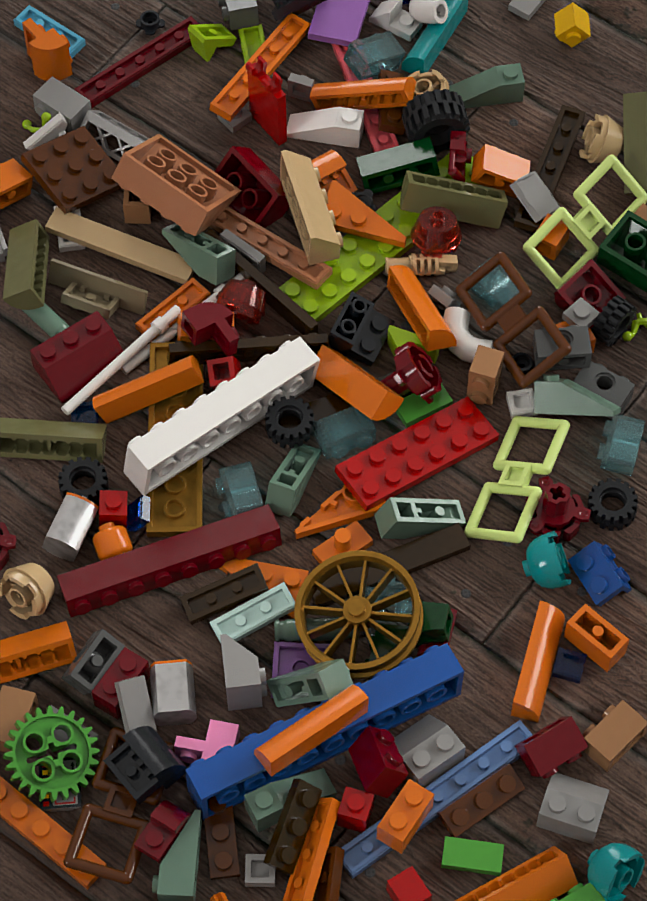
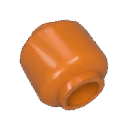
[92,522,133,561]

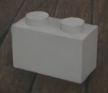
[33,76,92,132]

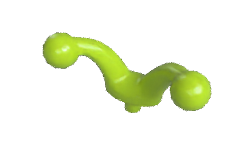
[22,112,51,133]
[622,313,647,341]

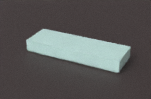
[209,582,295,643]

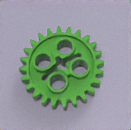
[3,706,100,803]

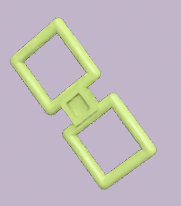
[523,154,647,289]
[464,416,570,543]

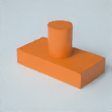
[312,520,373,564]

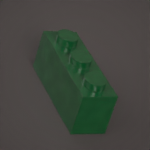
[356,137,440,194]

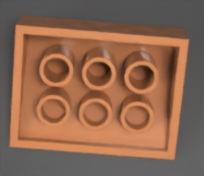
[111,134,241,236]

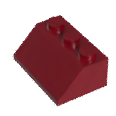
[214,146,289,228]
[30,311,123,404]

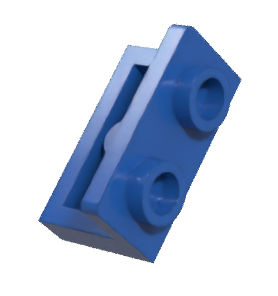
[568,541,632,607]

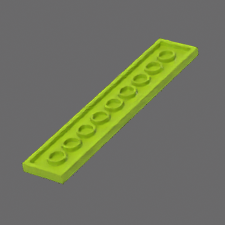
[279,154,482,322]

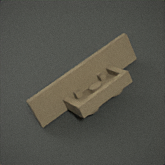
[48,258,148,319]

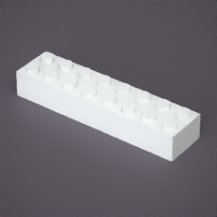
[123,337,320,496]

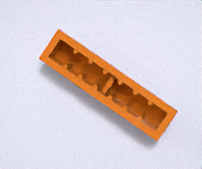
[309,77,416,110]
[387,265,457,352]
[315,344,404,421]
[92,355,204,424]
[510,601,565,723]
[0,621,77,684]
[254,684,369,777]
[455,846,578,901]

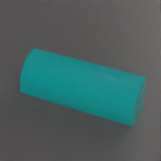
[401,0,468,74]

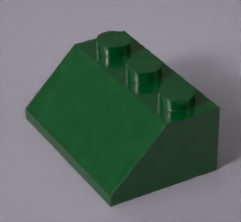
[597,210,647,293]

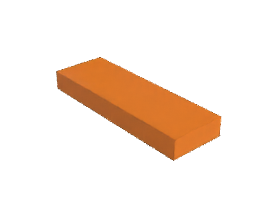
[135,277,211,342]

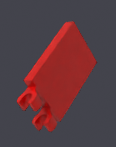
[245,55,287,146]

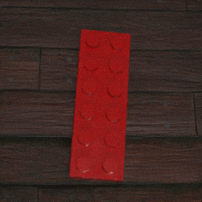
[334,396,499,512]

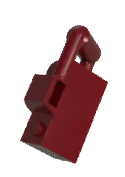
[448,131,472,182]

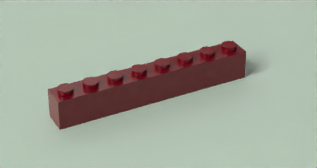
[57,504,282,618]

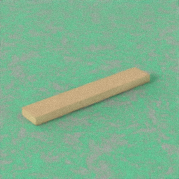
[45,207,194,284]

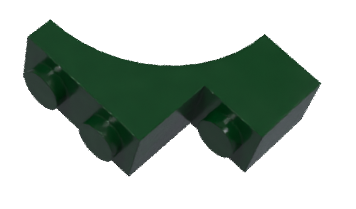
[365,601,454,680]

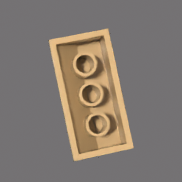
[280,150,343,265]

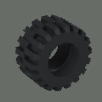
[402,89,470,152]

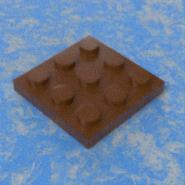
[21,126,121,214]

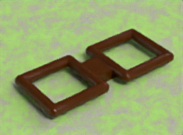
[455,252,572,388]
[63,727,175,885]

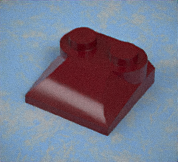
[553,259,626,329]

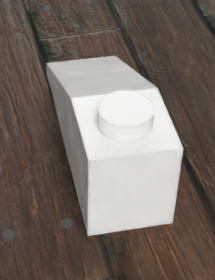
[287,107,364,149]

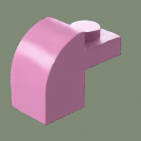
[174,719,240,763]

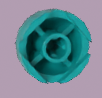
[522,531,571,589]
[587,843,645,901]

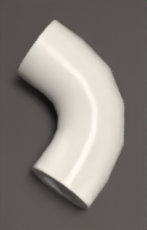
[409,0,448,24]
[443,307,493,364]

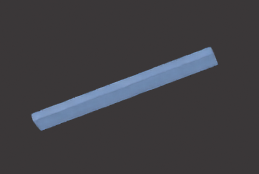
[341,720,533,879]

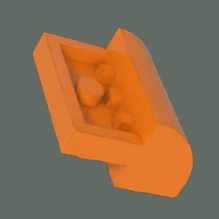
[22,18,73,81]
[311,150,358,193]

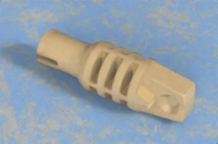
[385,252,458,276]

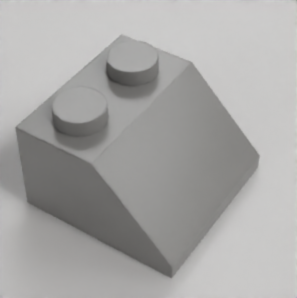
[220,634,267,711]
[394,714,466,787]
[536,773,609,845]

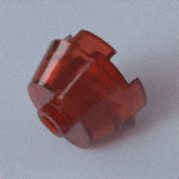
[410,206,462,258]
[216,279,266,325]

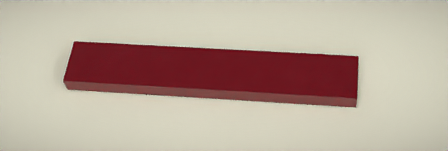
[73,16,199,109]

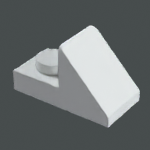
[369,0,423,42]

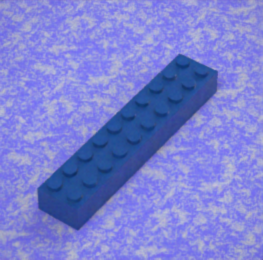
[185,643,464,821]

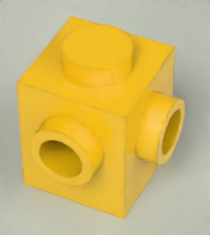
[554,2,591,47]

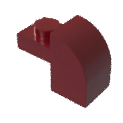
[181,302,239,357]
[134,800,191,863]

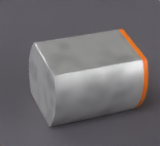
[42,492,99,562]
[150,659,197,727]

